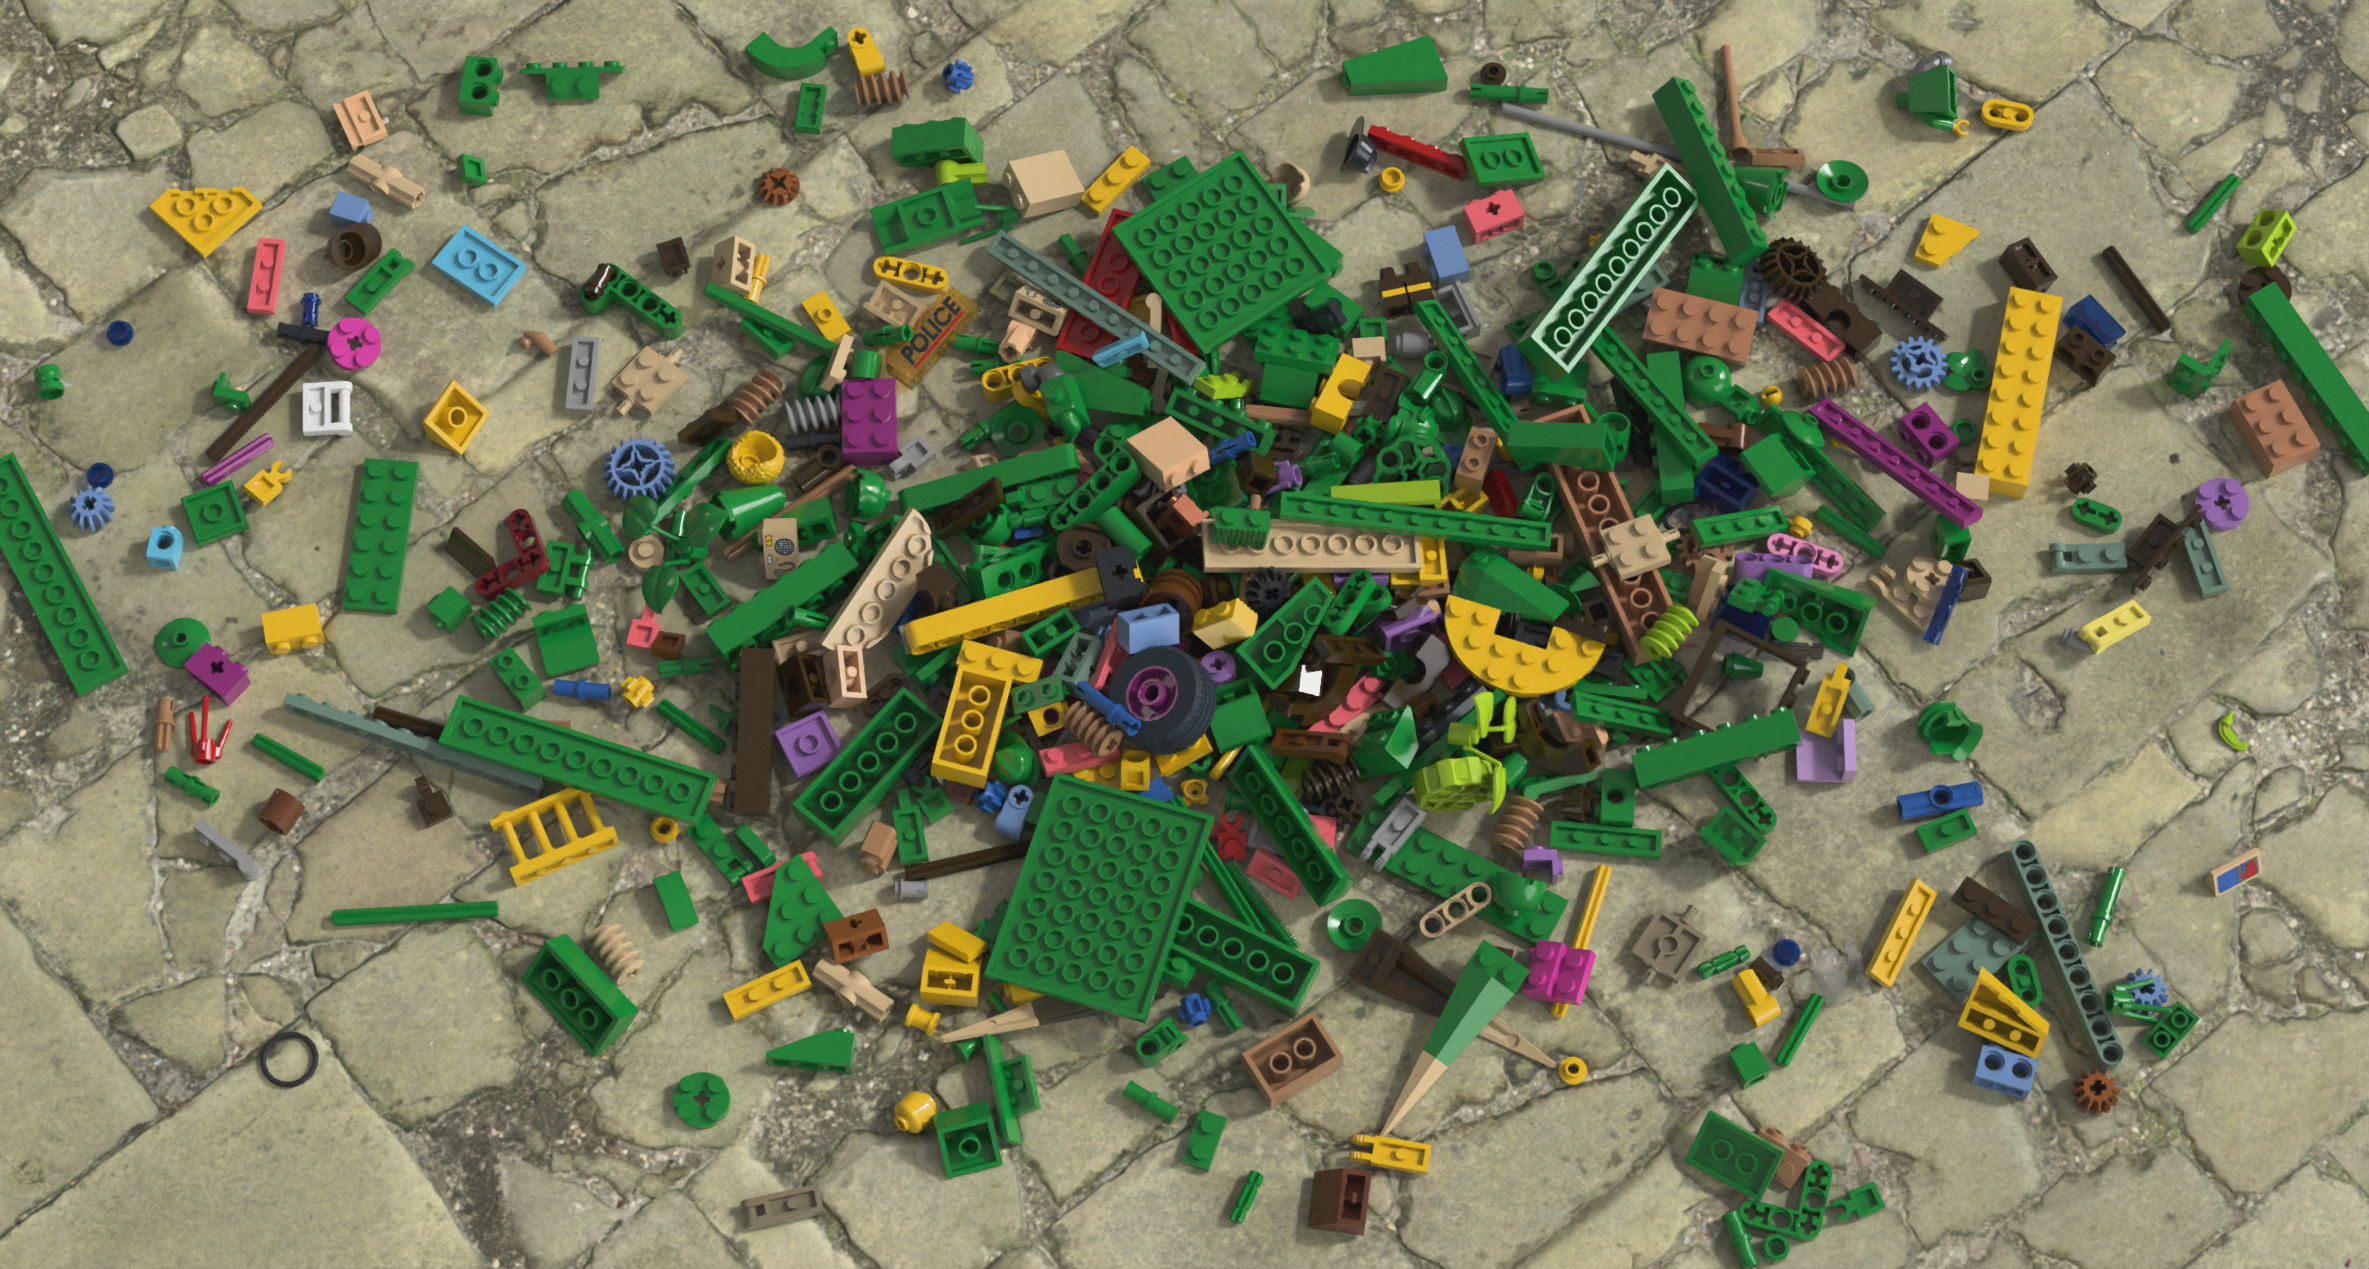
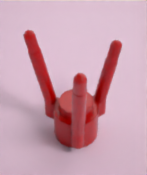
[189,695,233,765]

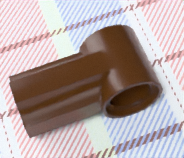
[1698,422,1750,457]

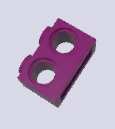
[1897,402,1960,469]

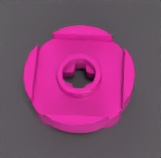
[326,317,381,372]

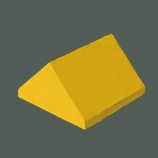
[422,380,490,455]

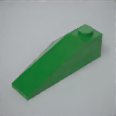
[1451,547,1569,621]
[1763,567,1877,658]

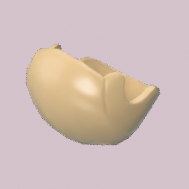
[1270,162,1310,205]

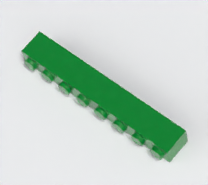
[1652,76,1769,267]
[2243,281,2369,477]

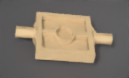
[611,346,688,417]
[1590,514,1680,581]

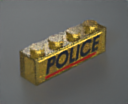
[886,286,978,391]

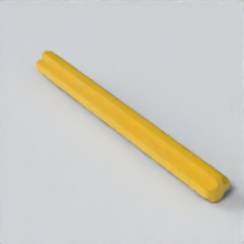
[1550,864,1612,1019]

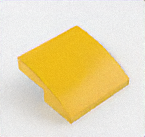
[1389,537,1447,589]

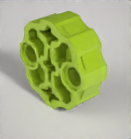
[1412,757,1494,813]

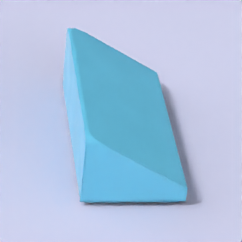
[1092,330,1150,368]

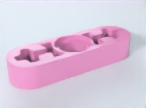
[1766,533,1843,578]

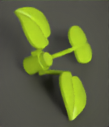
[1448,692,1517,815]

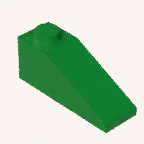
[751,496,837,557]
[766,1028,856,1074]

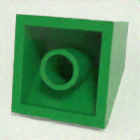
[932,1100,1003,1179]

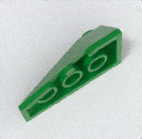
[1232,576,1334,691]

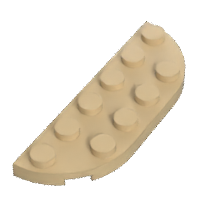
[818,506,933,653]

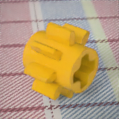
[620,675,654,709]

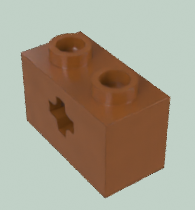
[823,908,889,964]

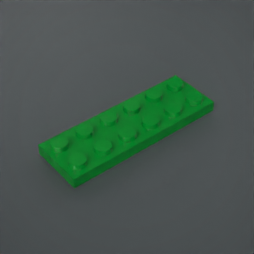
[342,458,420,614]

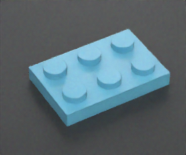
[431,224,528,308]

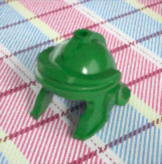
[1380,392,1439,449]
[1915,701,1983,761]

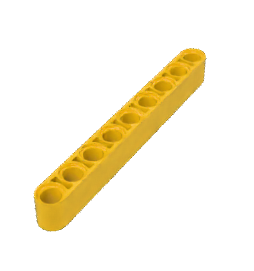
[903,560,1145,655]

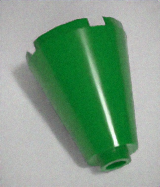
[1732,166,1789,220]
[708,484,786,544]

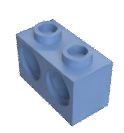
[1971,1044,2038,1100]

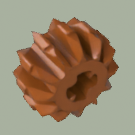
[2071,1067,2120,1116]

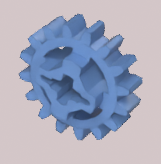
[1889,336,1949,393]

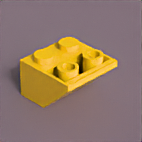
[920,947,984,1008]

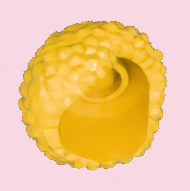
[726,430,785,486]

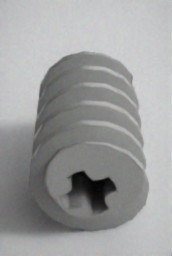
[785,393,842,434]

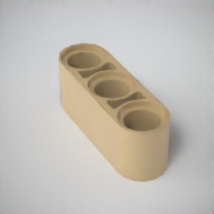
[1420,882,1493,938]

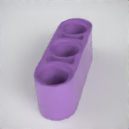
[1732,552,1814,585]

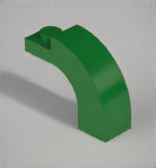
[745,26,839,80]

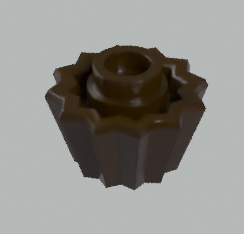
[1562,785,1593,823]

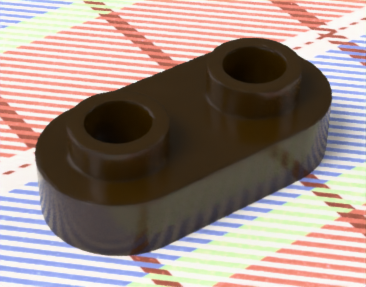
[861,673,909,719]

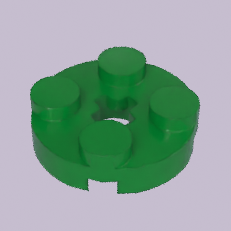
[673,1072,731,1130]

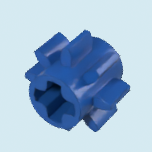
[942,59,974,94]
[974,779,1008,814]
[1176,993,1211,1028]

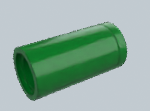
[1096,506,1153,562]

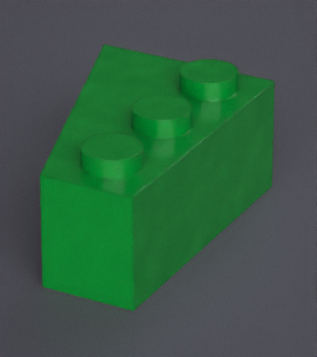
[891,117,984,168]

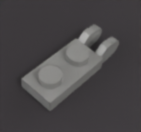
[1359,798,1427,872]

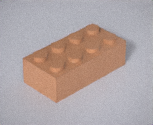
[1642,287,1759,367]

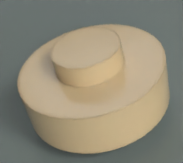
[629,536,665,572]

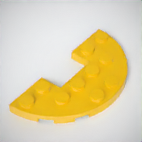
[1444,594,1606,698]

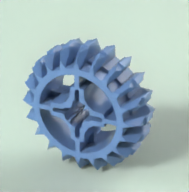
[602,435,675,504]

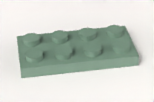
[1920,893,2040,1006]

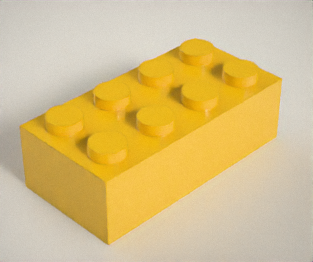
[930,664,1013,789]

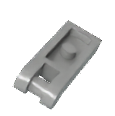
[193,818,260,882]

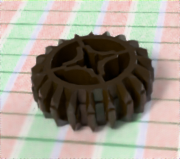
[1758,237,1828,305]

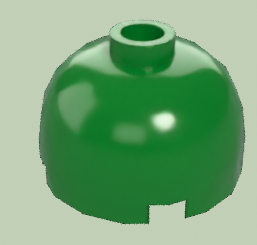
[1681,355,1732,409]
[845,468,891,523]
[960,503,1013,546]
[1490,871,1547,917]

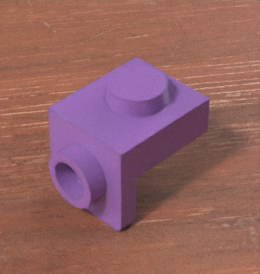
[1522,846,1563,884]

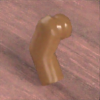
[519,330,558,357]

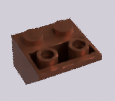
[1307,1168,1372,1236]

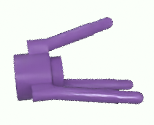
[1236,460,1302,500]

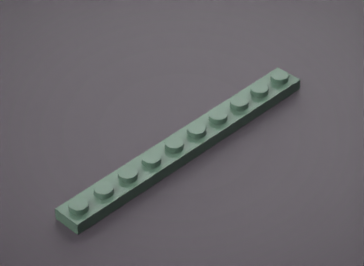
[985,229,1206,387]
[283,693,545,798]

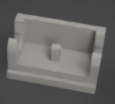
[1435,280,1481,341]

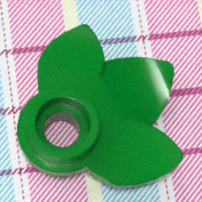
[1942,348,1992,392]

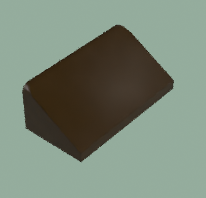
[446,527,497,579]

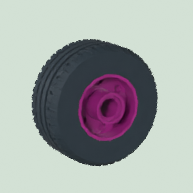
[1108,645,1217,755]

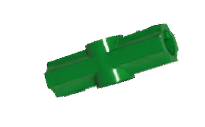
[561,489,626,565]

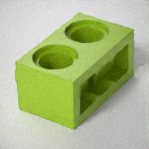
[2236,208,2297,267]

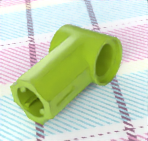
[935,160,988,187]

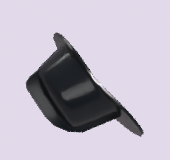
[1340,116,1377,174]

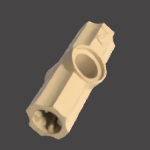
[347,154,426,210]
[812,955,895,1023]

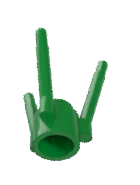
[960,203,1019,245]
[2104,978,2172,1024]

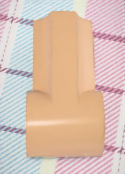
[998,319,1039,364]

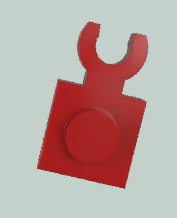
[1218,811,1246,860]

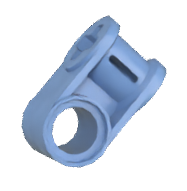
[993,785,1034,842]

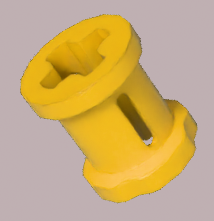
[904,1002,940,1037]

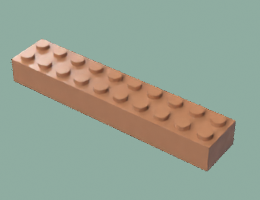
[1532,403,1688,667]

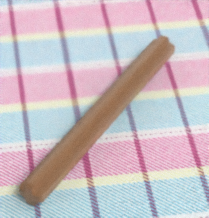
[722,464,856,563]

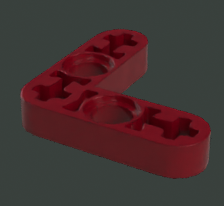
[474,509,550,601]

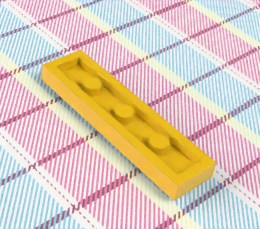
[1865,878,1937,988]

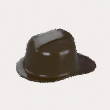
[324,222,382,272]

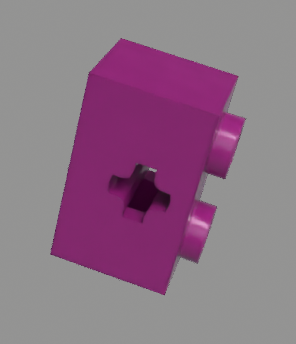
[184,642,251,707]

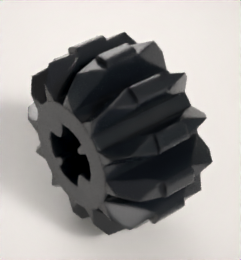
[1245,566,1292,614]

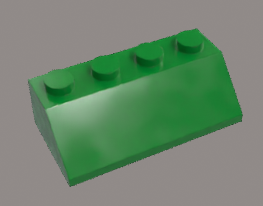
[520,934,640,1058]

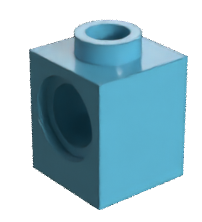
[146,525,184,570]

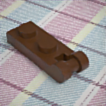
[1270,728,1353,765]

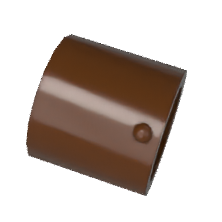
[256,788,305,836]

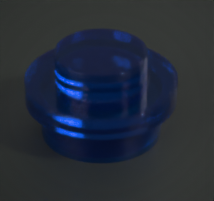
[107,320,134,347]
[87,463,114,489]
[1772,939,1801,967]

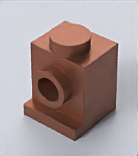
[1160,493,1210,540]

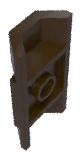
[1270,588,1334,698]

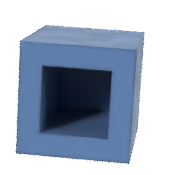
[329,191,373,229]

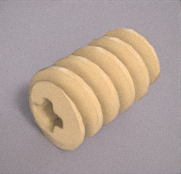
[588,924,645,985]

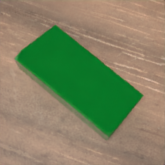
[1560,562,1601,592]

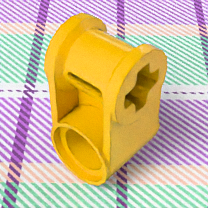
[847,27,886,79]

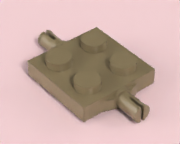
[1630,905,1708,987]

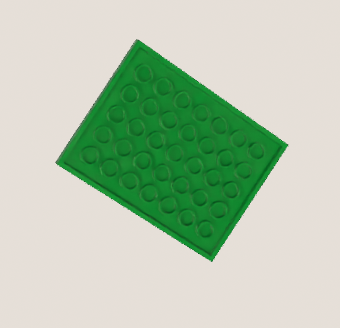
[984,772,1215,1024]

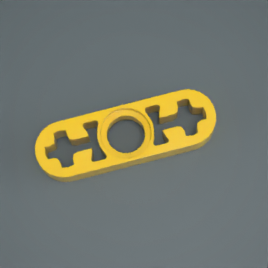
[873,256,949,294]

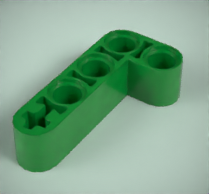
[579,263,684,340]
[1303,431,1364,490]
[1050,435,1141,535]

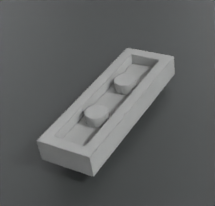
[565,336,601,414]

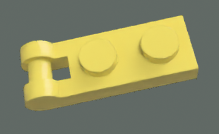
[2078,600,2151,654]

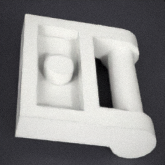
[303,381,352,436]

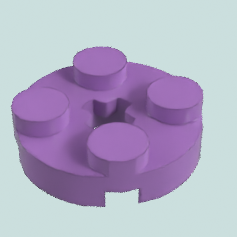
[2193,478,2249,531]

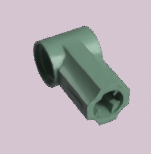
[1832,667,1875,722]

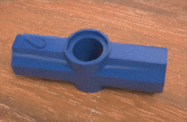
[1896,781,1984,821]

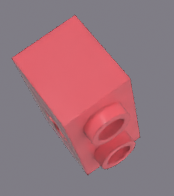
[1462,189,1525,244]

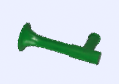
[950,992,1019,1066]

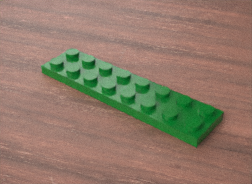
[1345,802,1569,947]

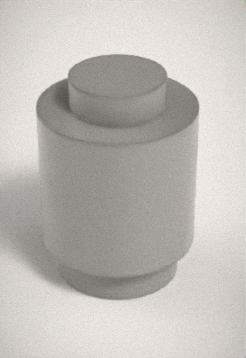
[1396,332,1434,359]

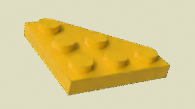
[149,187,263,259]

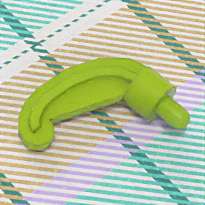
[2218,711,2249,751]

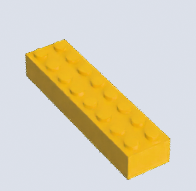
[1972,287,2063,499]

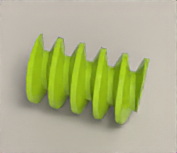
[1639,602,1699,661]

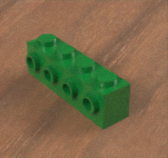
[1164,385,1278,456]

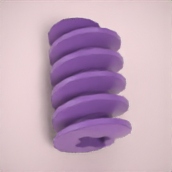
[1201,650,1238,688]

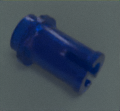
[300,293,322,328]

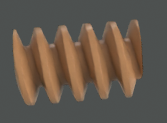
[855,69,909,107]
[1797,357,1858,399]
[731,367,783,427]
[1062,701,1123,757]
[1489,796,1543,858]

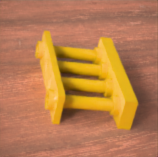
[489,788,620,887]

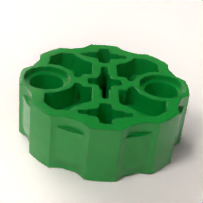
[1373,432,1452,501]

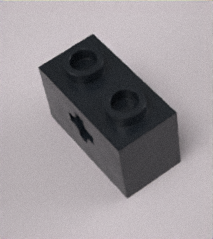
[1095,544,1144,611]

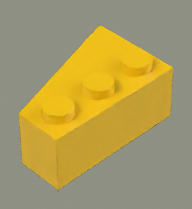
[1957,967,2050,1059]

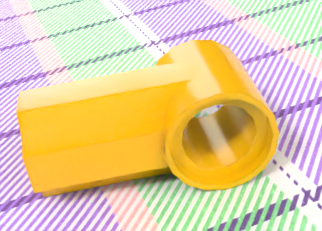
[1731,969,1781,1028]

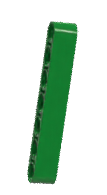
[897,443,1081,518]

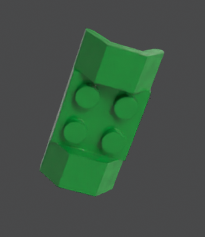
[870,177,986,256]

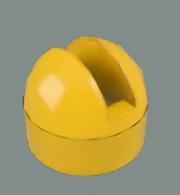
[1760,385,1782,407]

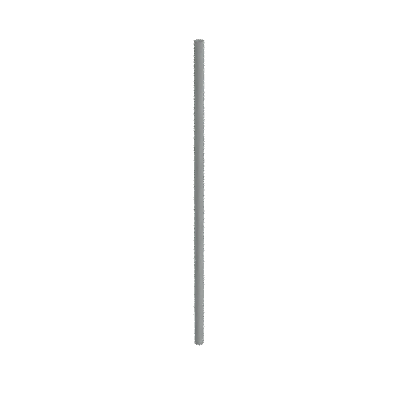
[1501,103,1856,209]

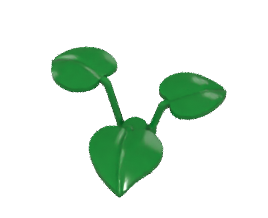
[622,494,729,615]

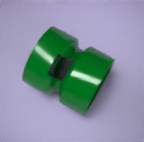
[1596,412,1631,463]

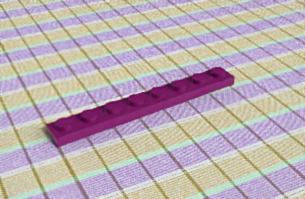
[1808,398,1983,530]

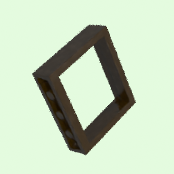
[1669,618,1811,763]

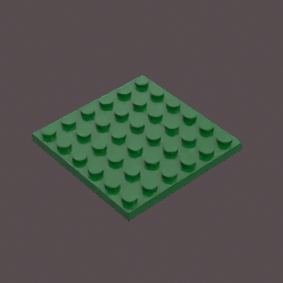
[1111,149,1333,357]

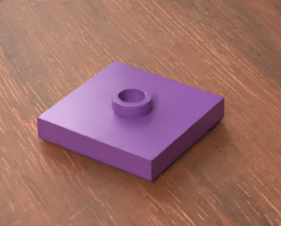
[774,709,844,781]

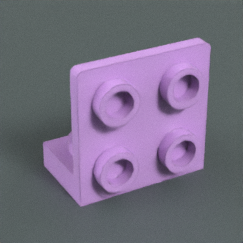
[1796,719,1856,783]

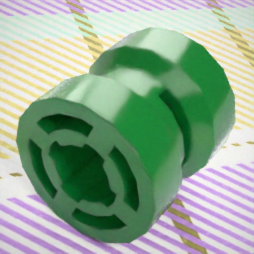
[33,364,65,401]

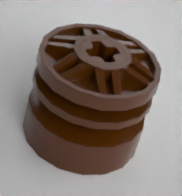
[1138,569,1204,639]

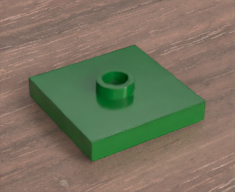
[180,480,250,548]

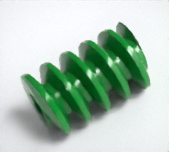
[470,587,532,645]

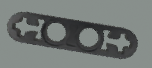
[1610,375,1657,467]

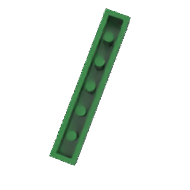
[1644,351,1694,505]

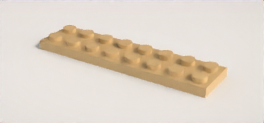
[1201,519,1422,573]

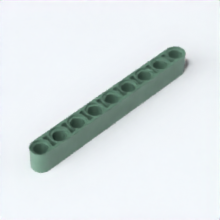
[2007,839,2124,1073]

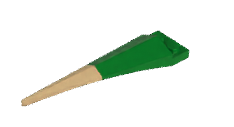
[1380,939,1530,1137]

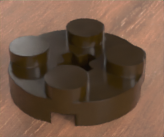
[2237,265,2292,307]
[1056,522,1111,574]

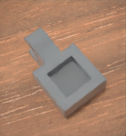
[889,434,936,481]

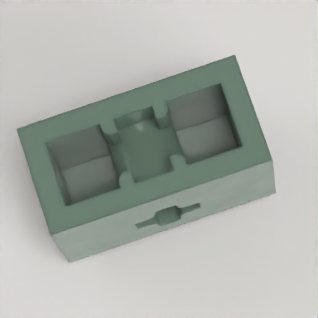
[1052,632,1104,699]

